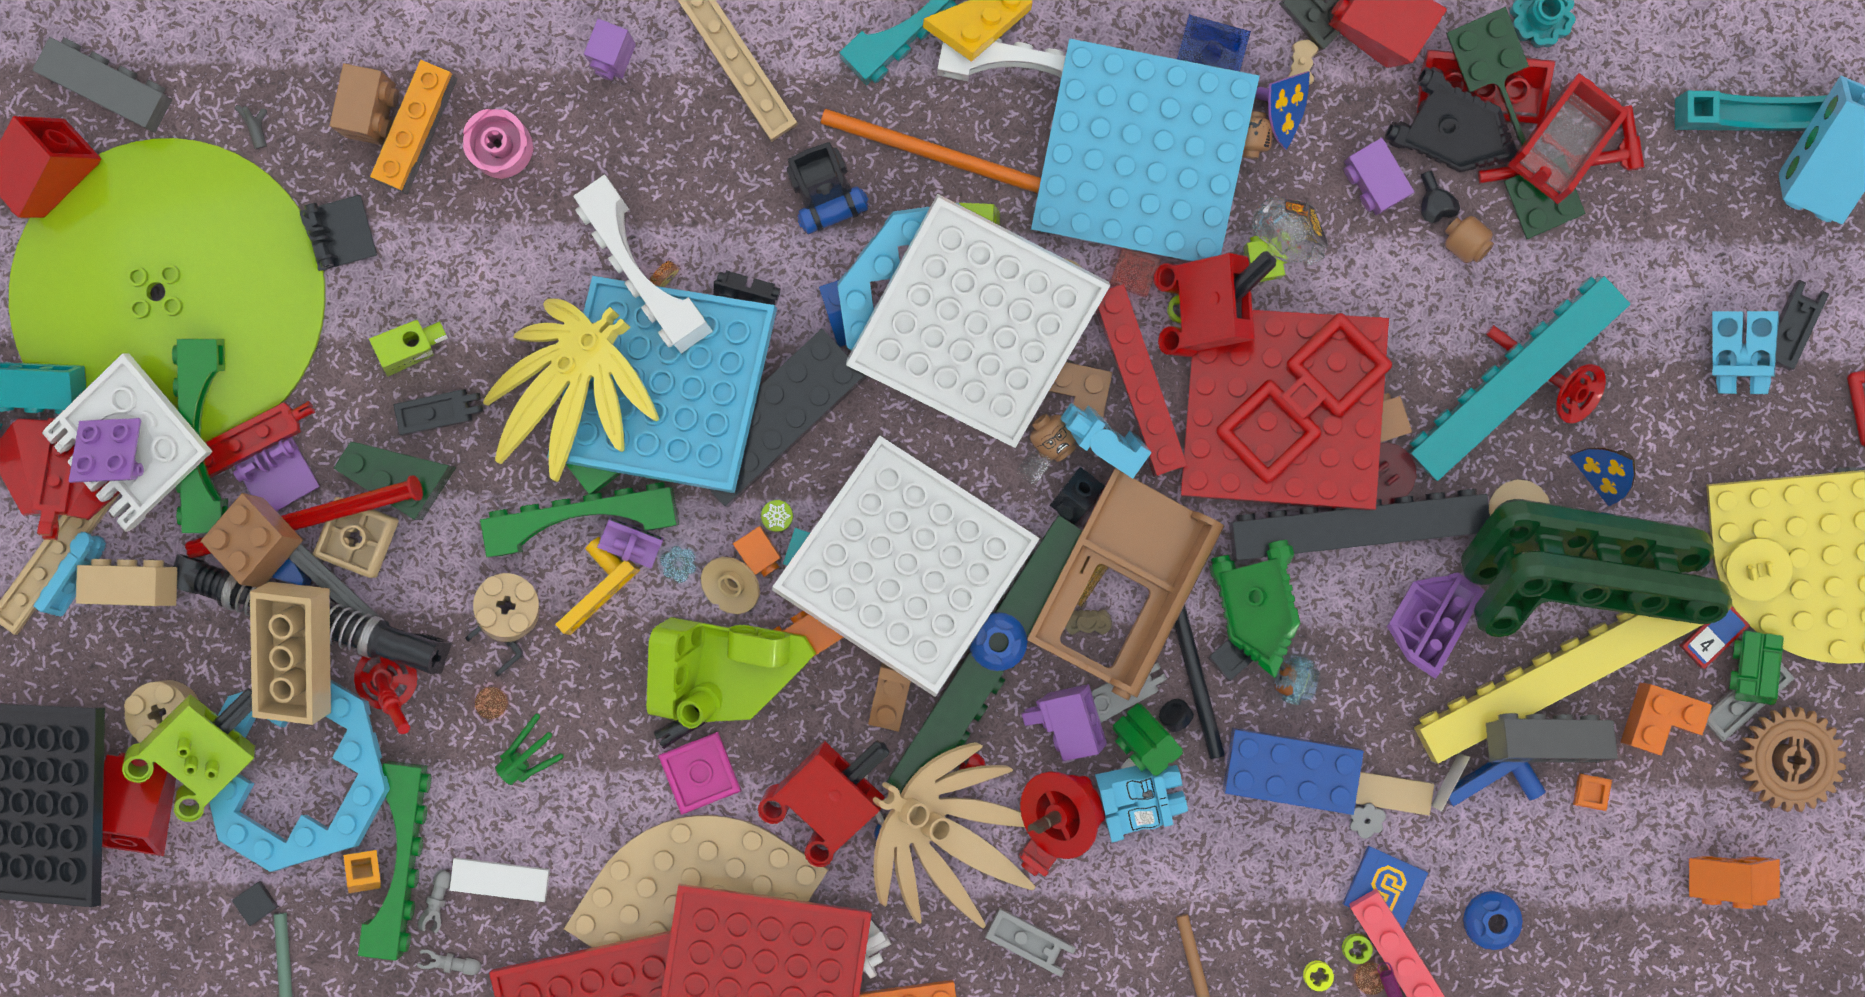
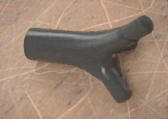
[234,105,267,150]

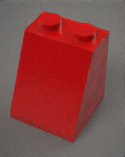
[1329,0,1447,68]
[0,116,102,218]
[102,753,176,856]

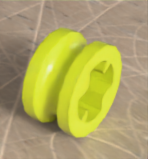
[1303,960,1334,991]

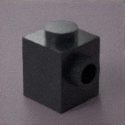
[1049,467,1105,525]

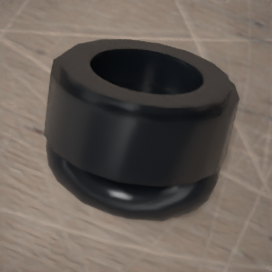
[1159,698,1194,732]

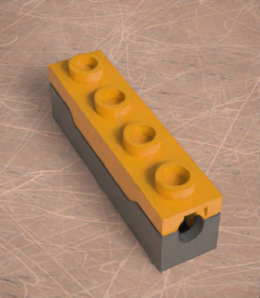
[370,60,458,195]

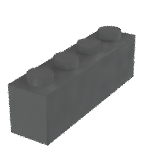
[32,36,172,133]
[1486,713,1618,763]

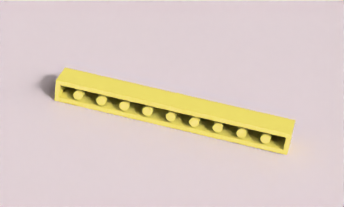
[1414,612,1704,764]

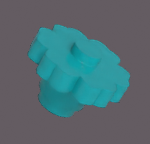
[1509,0,1576,48]

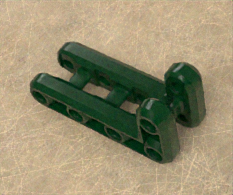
[1461,499,1732,637]

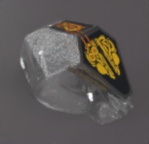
[1252,197,1328,265]

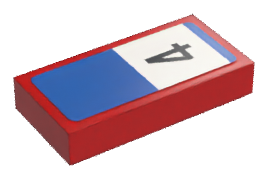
[1679,606,1750,669]

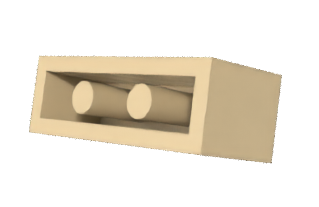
[76,559,177,606]

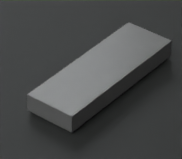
[1706,663,1795,742]

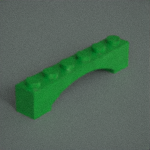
[172,339,229,533]
[480,482,679,557]
[358,761,432,961]

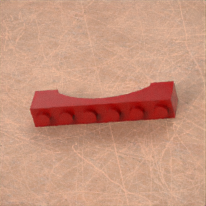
[1096,284,1187,477]

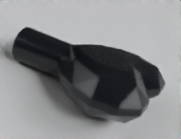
[1420,170,1460,224]

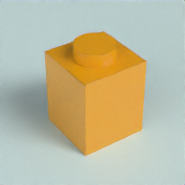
[343,850,381,894]

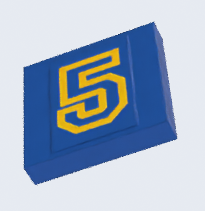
[1342,845,1428,929]

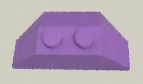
[1387,572,1485,679]

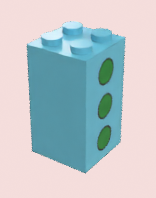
[1779,75,1865,225]

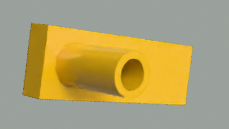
[555,537,640,635]

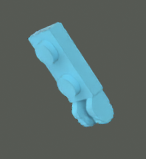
[34,532,106,617]

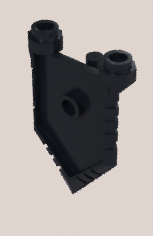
[1385,67,1518,172]

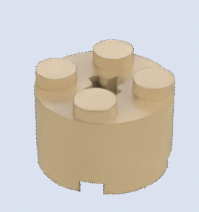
[473,573,539,642]
[124,680,199,743]

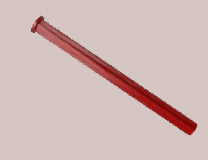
[185,475,423,558]

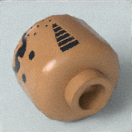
[1242,111,1273,159]

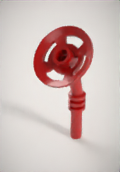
[1486,325,1606,424]
[354,656,418,734]

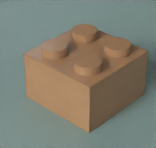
[329,63,399,146]
[201,493,303,587]

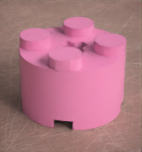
[463,109,534,179]

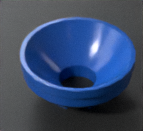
[969,612,1028,671]
[1463,891,1523,950]

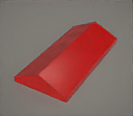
[1417,49,1555,124]

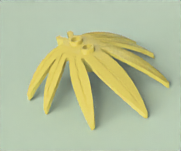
[483,298,659,482]

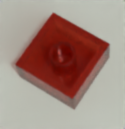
[1109,248,1161,298]

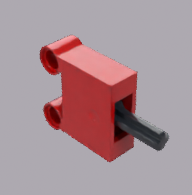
[758,740,889,867]

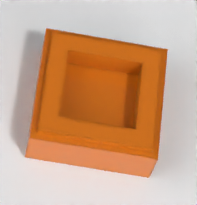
[1573,773,1612,811]

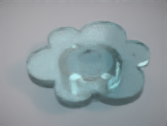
[660,546,696,583]

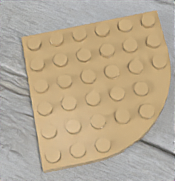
[564,815,829,948]

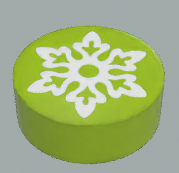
[761,500,793,532]

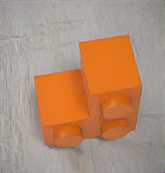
[1620,682,1712,756]
[1689,856,1780,909]

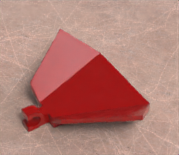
[0,418,120,540]

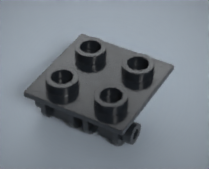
[299,195,377,271]

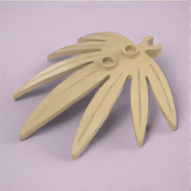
[873,742,1035,928]

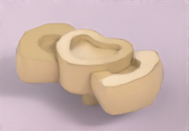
[1288,39,1319,85]

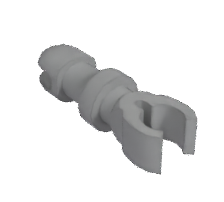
[418,870,451,934]
[417,950,481,975]

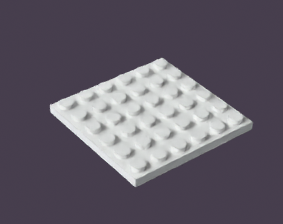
[846,194,1110,448]
[772,436,1040,697]

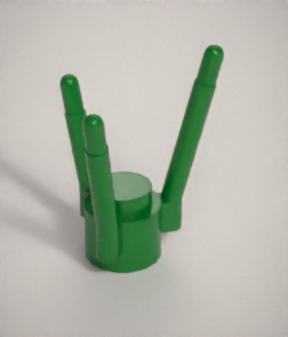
[495,713,564,785]

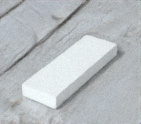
[449,857,550,902]

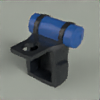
[786,142,868,235]

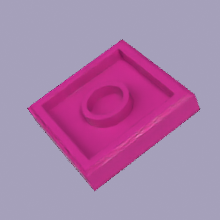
[658,732,741,815]

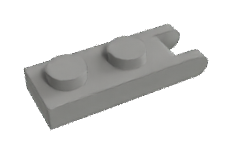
[985,907,1076,977]

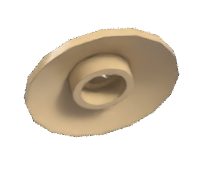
[701,556,760,614]

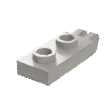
[1091,662,1167,723]

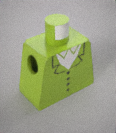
[369,320,448,377]

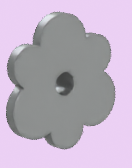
[1350,803,1386,839]

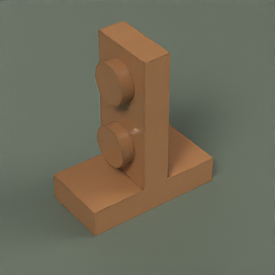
[868,662,911,732]

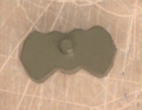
[1065,610,1112,635]

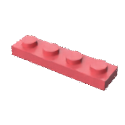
[1349,888,1445,997]

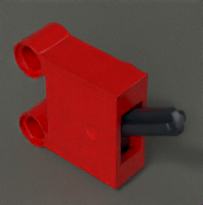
[1154,251,1277,357]

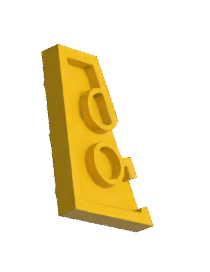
[923,0,1033,62]

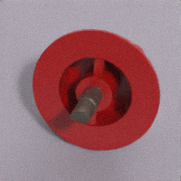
[1020,771,1105,859]

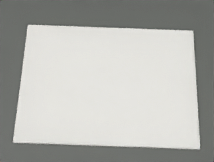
[1431,753,1470,811]

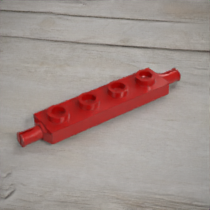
[204,401,315,478]

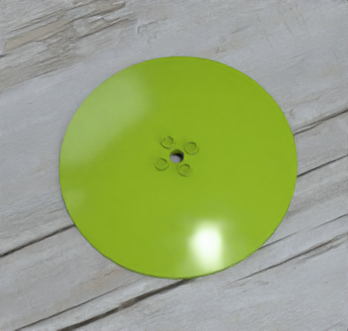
[9,138,326,442]

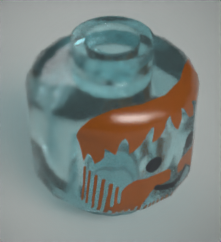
[1274,655,1320,705]

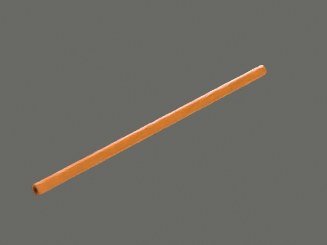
[821,109,1041,194]

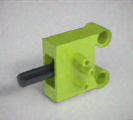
[122,688,255,822]

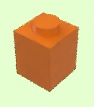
[733,526,782,577]

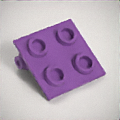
[69,418,144,483]
[233,437,320,512]

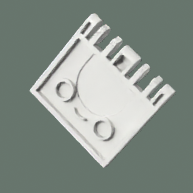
[42,353,213,532]

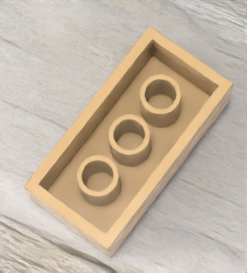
[250,582,331,725]

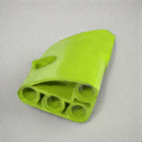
[646,617,816,728]

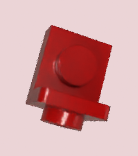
[1019,839,1057,877]

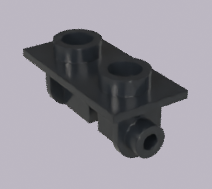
[713,270,781,305]

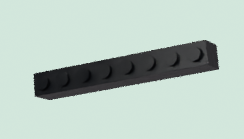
[1229,489,1490,560]

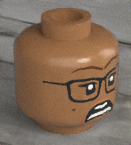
[1030,413,1076,462]

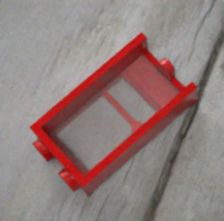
[1508,73,1629,204]

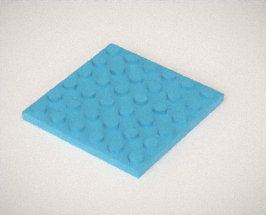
[1031,38,1259,261]
[547,276,777,493]

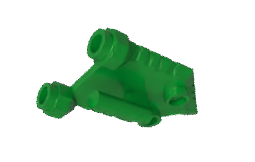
[1209,540,1301,678]

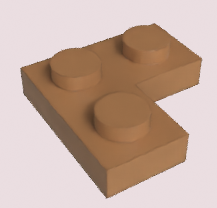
[1048,362,1113,417]

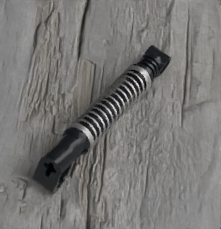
[173,554,452,674]

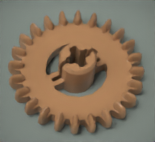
[1739,707,1846,812]

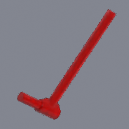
[1477,105,1645,183]

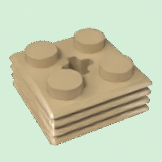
[313,497,399,578]

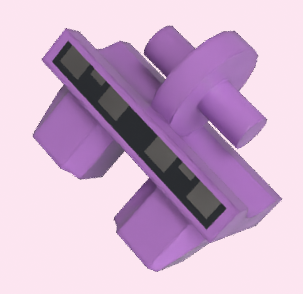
[597,517,664,568]

